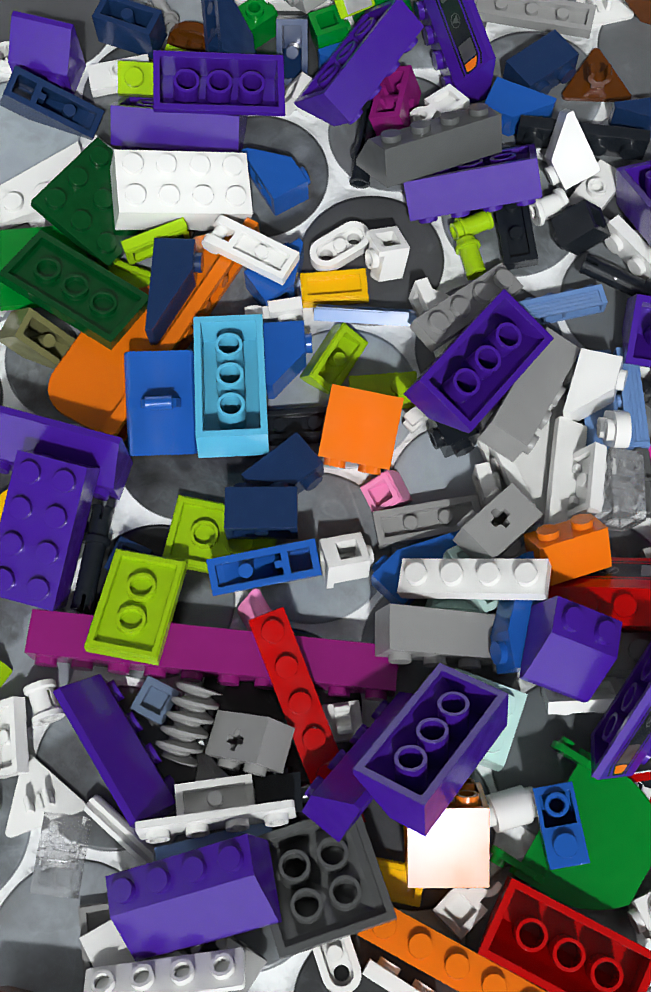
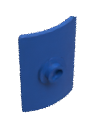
[124,350,197,456]

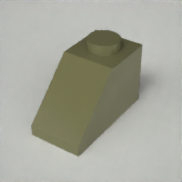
[0,307,76,370]

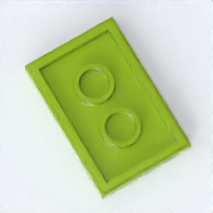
[162,495,277,574]
[84,548,187,666]

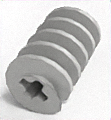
[155,682,223,767]

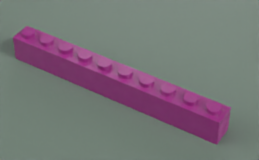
[24,609,398,702]

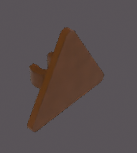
[562,48,632,102]

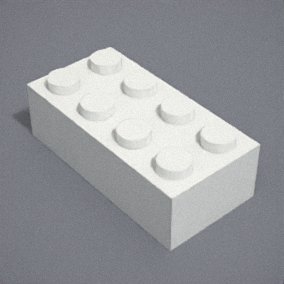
[110,149,253,231]

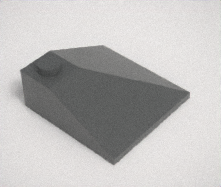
[257,815,397,960]

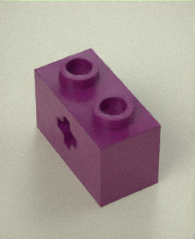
[369,65,421,136]

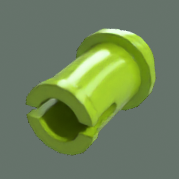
[449,210,494,241]
[455,235,487,280]

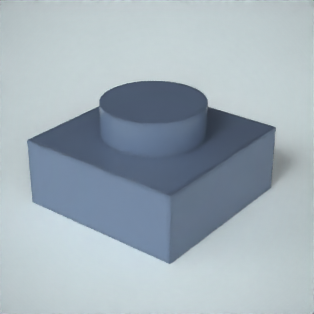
[130,675,182,725]

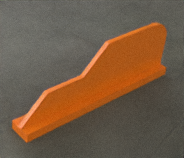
[48,217,260,442]

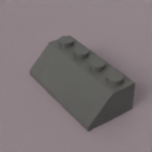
[356,103,502,188]

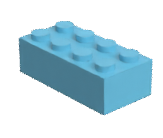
[193,314,269,458]

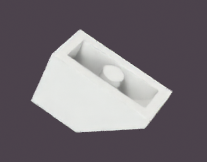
[544,108,601,190]
[563,348,628,422]

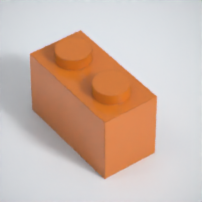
[523,513,612,587]

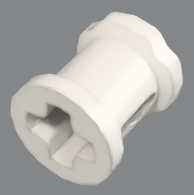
[529,187,570,226]
[23,678,65,726]

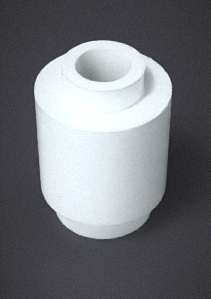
[485,785,537,833]

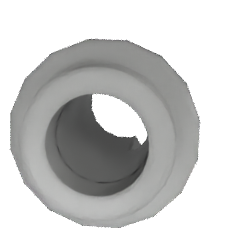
[146,0,179,34]

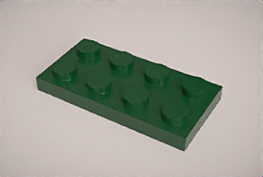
[0,230,148,350]

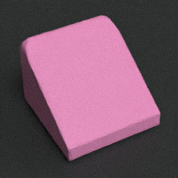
[360,470,413,512]
[237,588,272,631]

